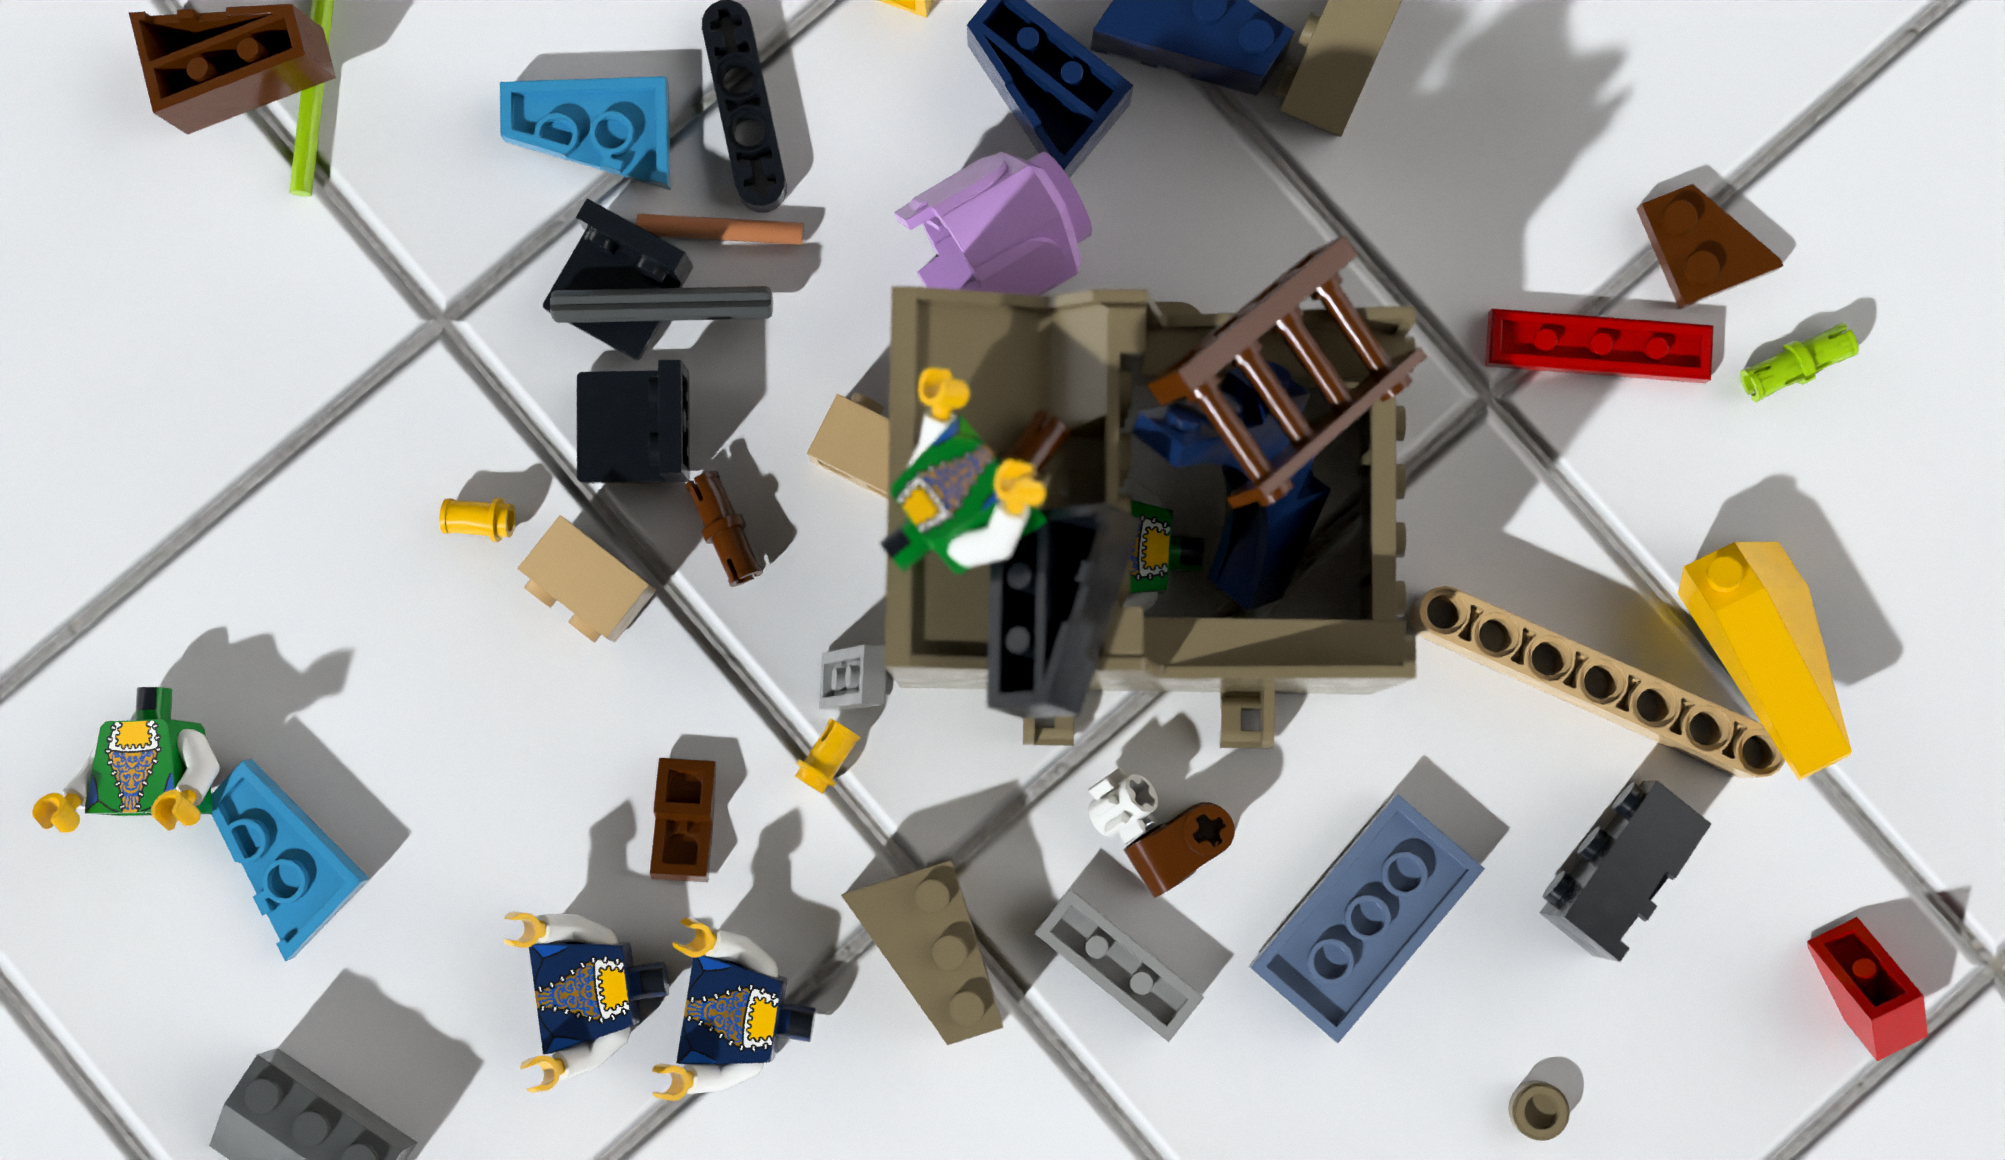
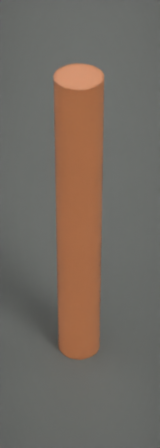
[636,214,804,245]

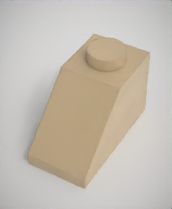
[807,393,889,500]

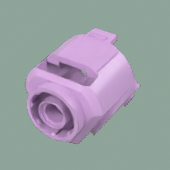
[894,151,1092,296]

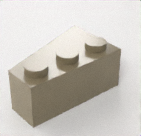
[1275,0,1402,137]
[841,859,1003,1045]

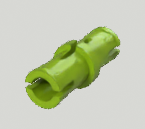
[1740,323,1859,402]

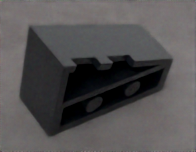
[987,503,1142,718]
[1539,780,1711,962]

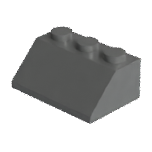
[209,1048,418,1160]

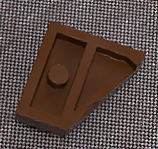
[1636,184,1783,309]

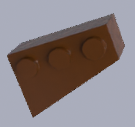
[129,4,336,135]

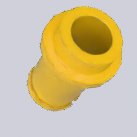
[439,497,516,542]
[795,718,861,794]

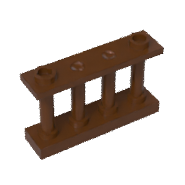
[1147,235,1427,509]

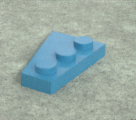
[500,76,671,190]
[211,759,369,962]

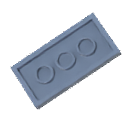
[1248,794,1485,1043]

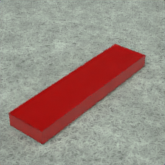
[1485,308,1714,383]

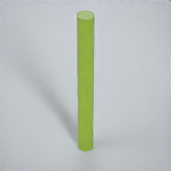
[289,0,334,197]

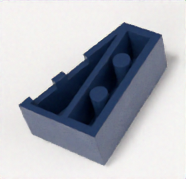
[967,0,1134,179]
[1091,0,1295,96]

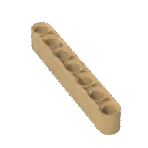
[1410,586,1785,778]

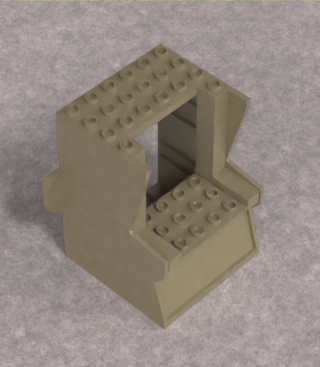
[885,286,1416,749]

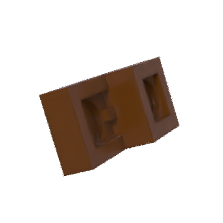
[650,758,716,882]

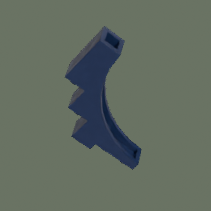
[1132,360,1331,611]

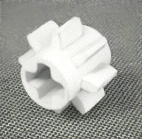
[1088,768,1158,844]

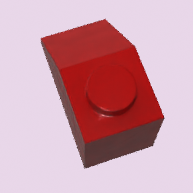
[1807,917,1928,1061]

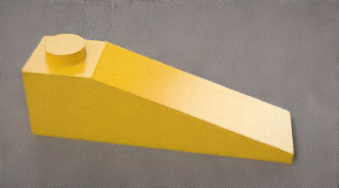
[1678,541,1852,781]

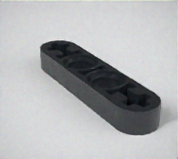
[702,0,787,213]

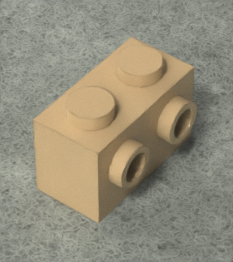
[517,515,657,642]

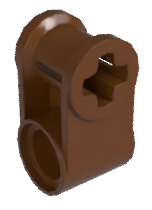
[1123,802,1235,898]

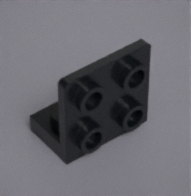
[543,198,693,360]
[577,360,690,484]

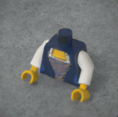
[503,911,669,1093]
[652,917,816,1101]

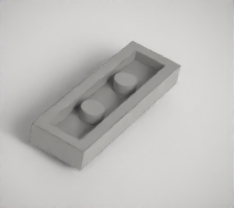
[819,644,894,710]
[1034,888,1204,1042]

